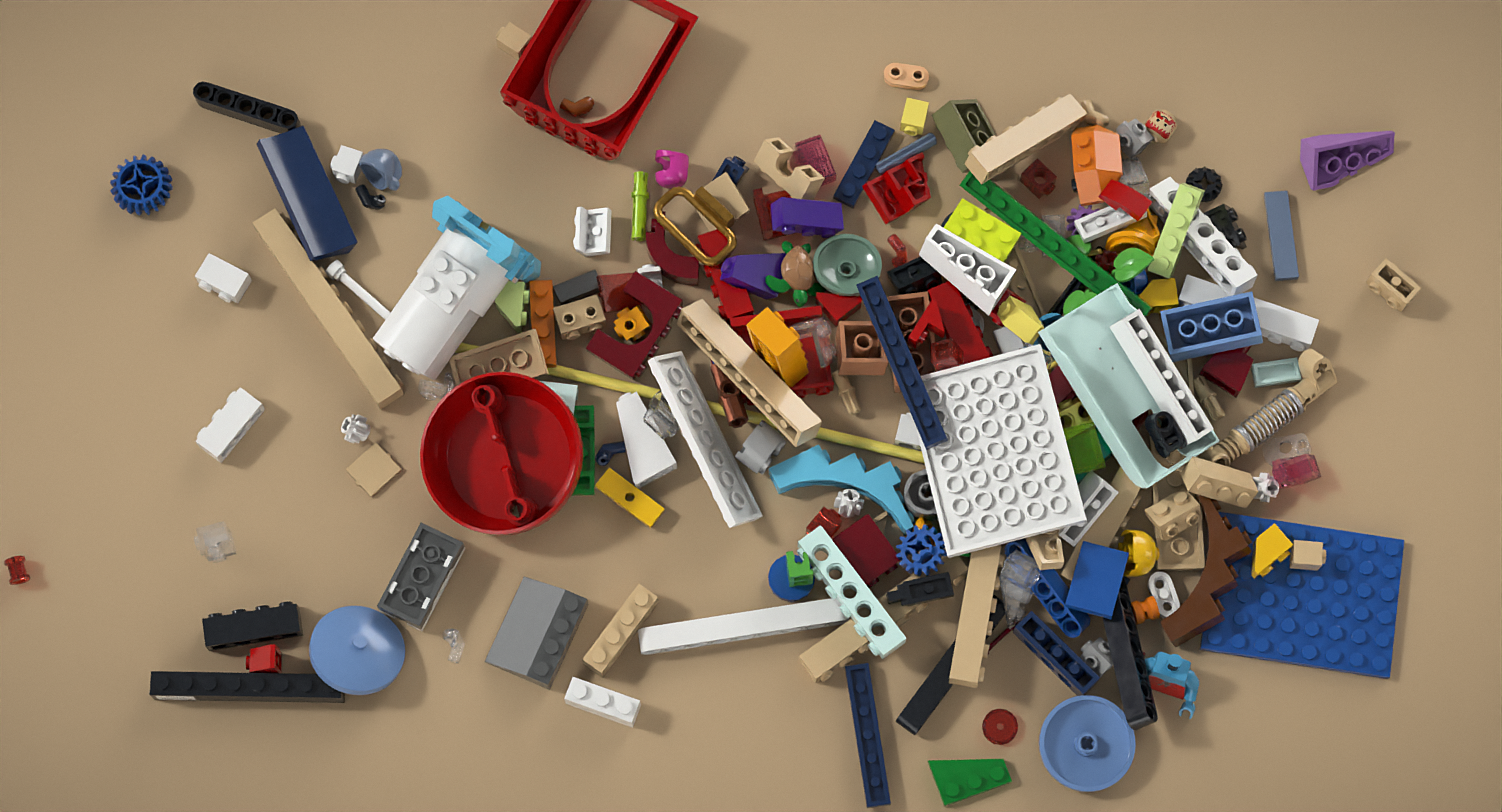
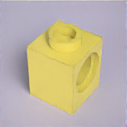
[900,98,929,136]

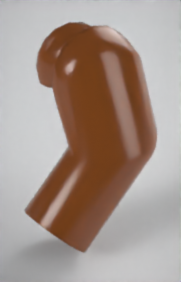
[560,96,594,116]

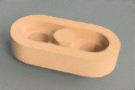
[884,63,929,90]

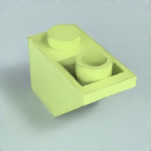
[495,281,530,333]

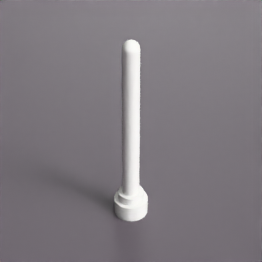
[326,260,391,320]

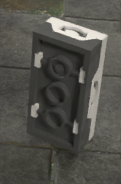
[377,523,465,631]

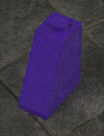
[720,253,786,300]

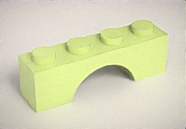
[1148,183,1205,278]

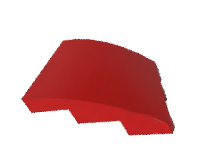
[862,152,931,225]

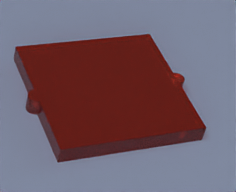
[596,272,642,313]

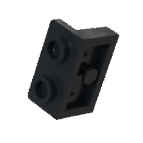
[1203,204,1247,254]
[887,256,943,295]

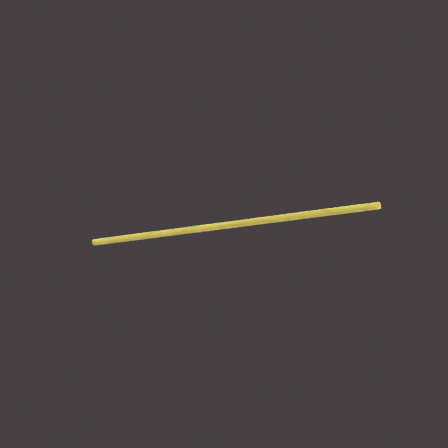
[455,342,925,464]

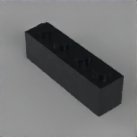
[202,601,303,651]

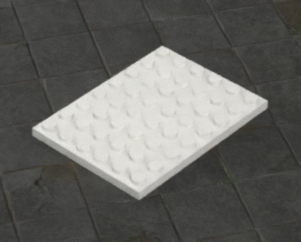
[915,344,1087,558]

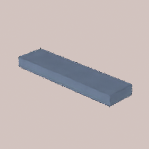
[1264,191,1299,281]

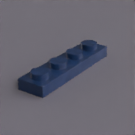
[833,120,895,208]

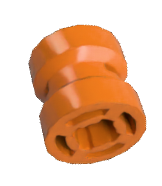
[1131,596,1160,625]

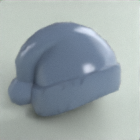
[359,149,402,191]

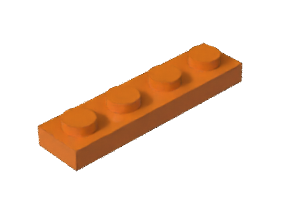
[529,280,557,368]

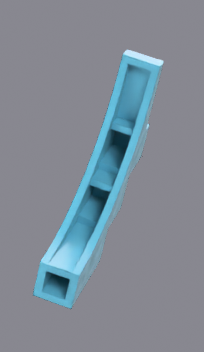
[769,445,915,536]

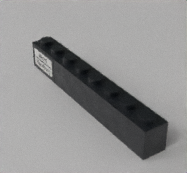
[149,671,345,703]

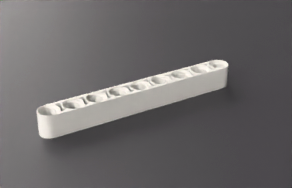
[638,598,849,655]

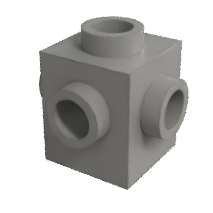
[1116,119,1154,159]
[1080,637,1113,677]

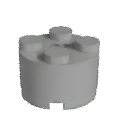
[735,420,787,475]
[903,469,938,521]

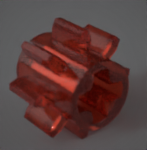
[1095,249,1118,275]

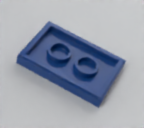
[1065,541,1129,619]

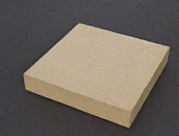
[694,172,751,231]

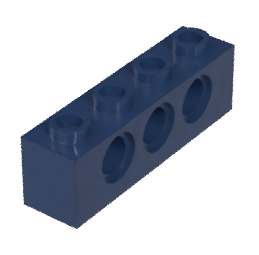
[1013,611,1100,696]

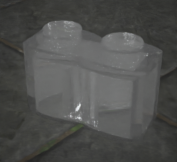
[643,390,680,439]

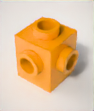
[614,305,652,341]

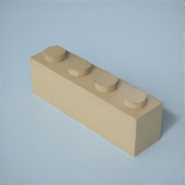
[582,584,659,678]

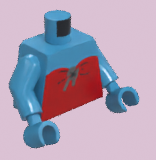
[1145,652,1199,719]

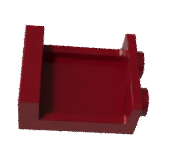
[832,514,900,588]

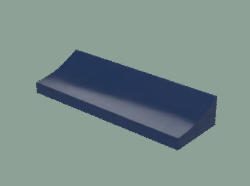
[256,125,358,261]

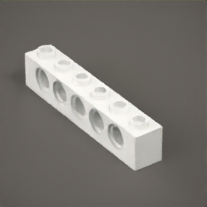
[1146,177,1258,296]

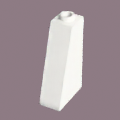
[616,391,677,489]

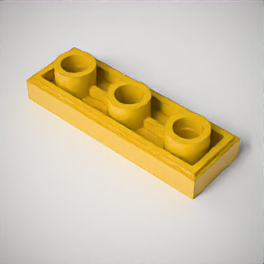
[595,467,665,529]

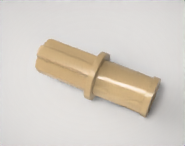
[832,370,861,415]
[1193,376,1225,421]

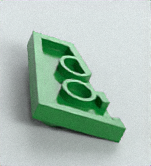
[927,759,1012,807]

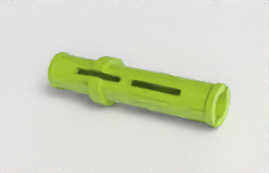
[631,171,649,241]

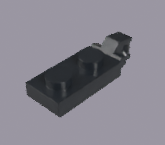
[886,572,954,606]

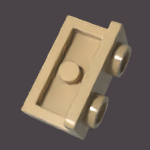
[1145,487,1203,541]

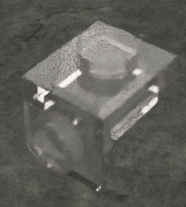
[418,372,455,400]

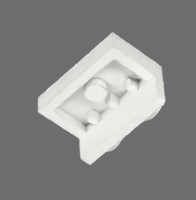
[573,207,612,257]

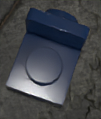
[712,156,749,187]

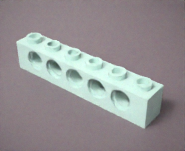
[797,525,906,659]

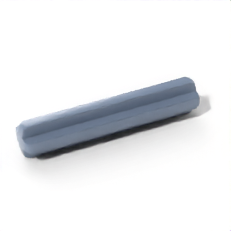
[876,133,937,175]

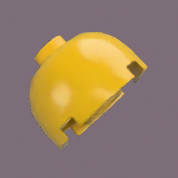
[1118,530,1160,577]

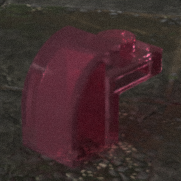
[1272,454,1321,489]

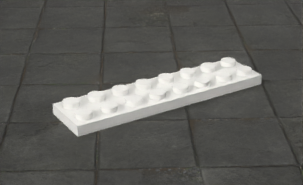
[648,351,763,528]

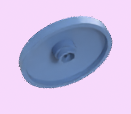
[309,606,405,695]
[1039,695,1136,792]

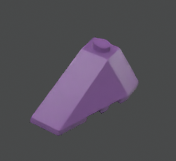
[1300,131,1395,191]

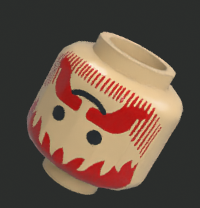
[1144,110,1177,144]

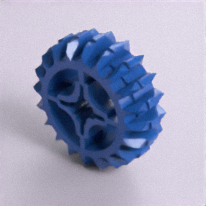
[110,155,173,216]

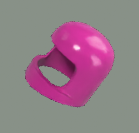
[655,150,689,189]

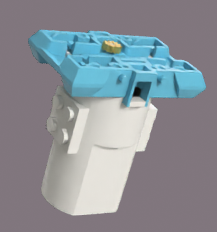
[373,196,541,380]

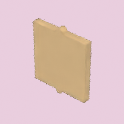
[345,442,402,498]

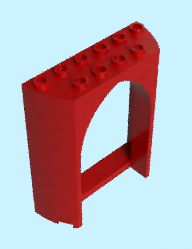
[500,0,699,160]

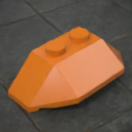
[1071,125,1123,207]

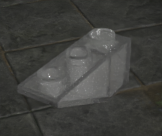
[999,550,1040,629]

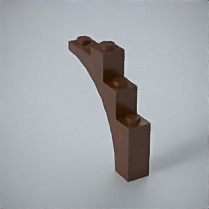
[1160,495,1252,647]

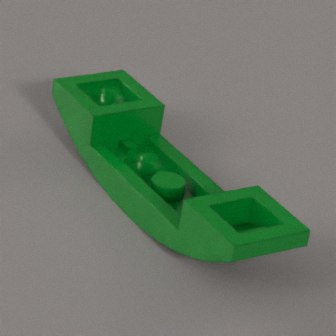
[572,405,595,496]

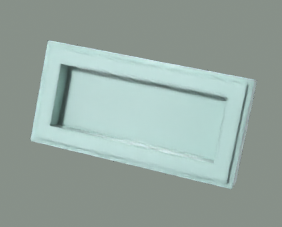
[1251,357,1301,388]

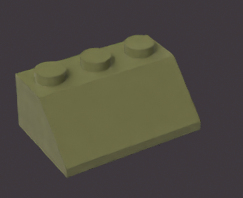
[932,99,996,173]

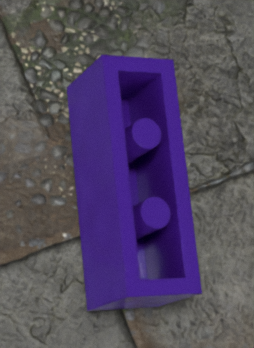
[771,197,844,238]

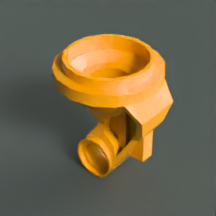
[1105,209,1160,260]

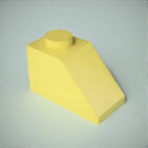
[997,295,1044,346]

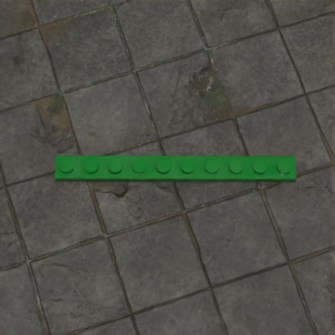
[959,171,1153,318]

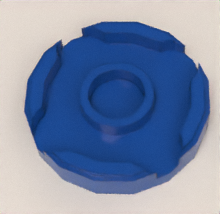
[768,555,815,602]

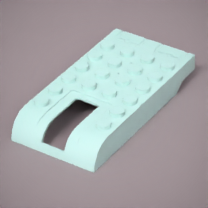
[1038,283,1219,488]

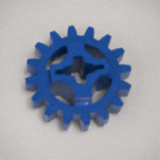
[896,524,947,577]

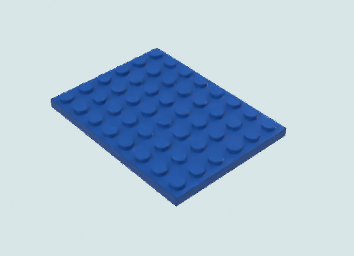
[1200,511,1404,679]

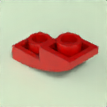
[1098,179,1152,221]

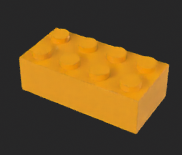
[746,307,809,387]

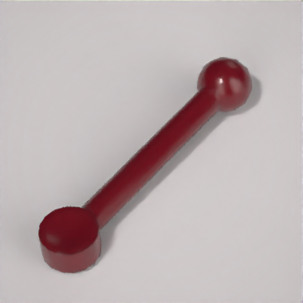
[988,621,1017,655]

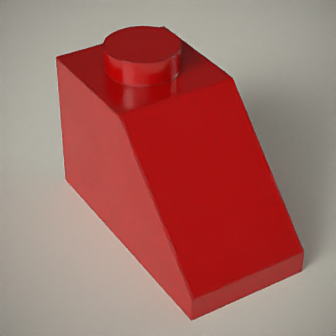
[246,644,282,673]

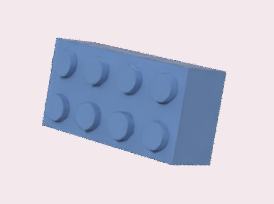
[1160,291,1263,362]

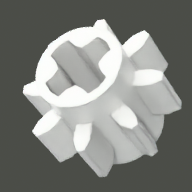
[341,414,370,443]
[1253,473,1279,502]
[834,489,864,518]

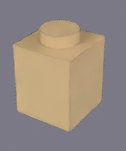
[496,22,532,60]
[1290,540,1326,571]

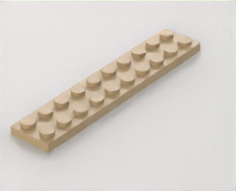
[1147,343,1205,571]

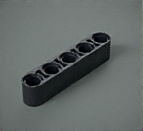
[193,81,301,134]

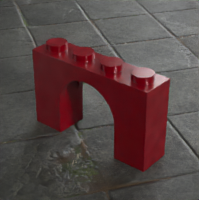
[585,271,684,381]

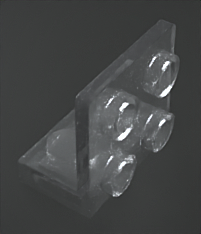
[789,316,837,368]

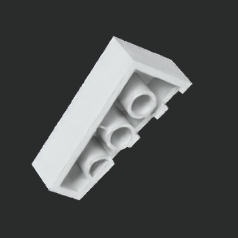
[919,224,1016,316]

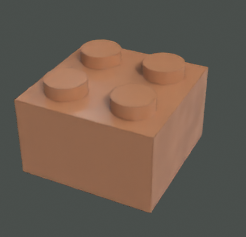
[835,321,888,375]

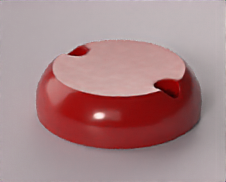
[420,372,583,536]

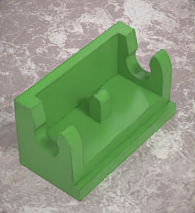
[786,551,813,587]

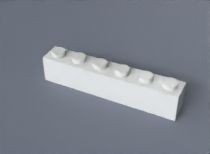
[1178,274,1319,351]
[1110,309,1214,445]

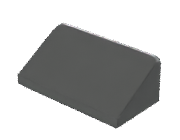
[553,270,604,306]

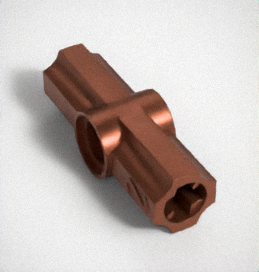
[710,363,749,428]

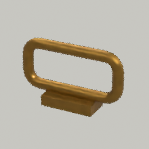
[653,186,737,266]

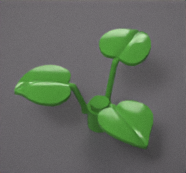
[1058,235,1155,316]

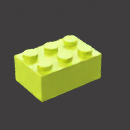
[943,198,1021,263]

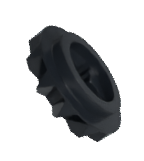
[1186,166,1223,202]

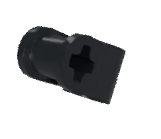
[1145,411,1186,458]

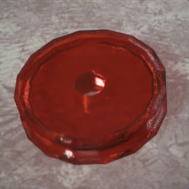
[982,709,1018,745]

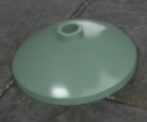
[813,234,882,296]

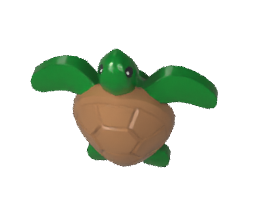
[765,241,827,307]

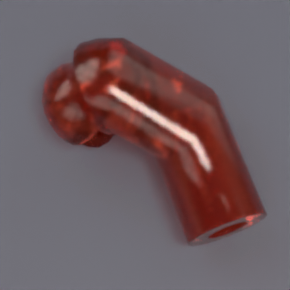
[887,234,908,268]

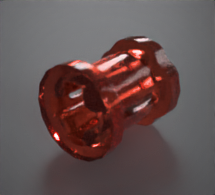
[4,555,31,585]

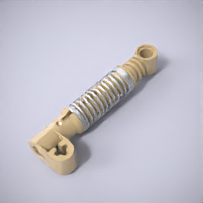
[1198,349,1337,467]

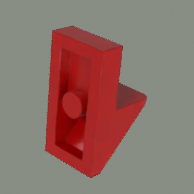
[907,299,945,348]

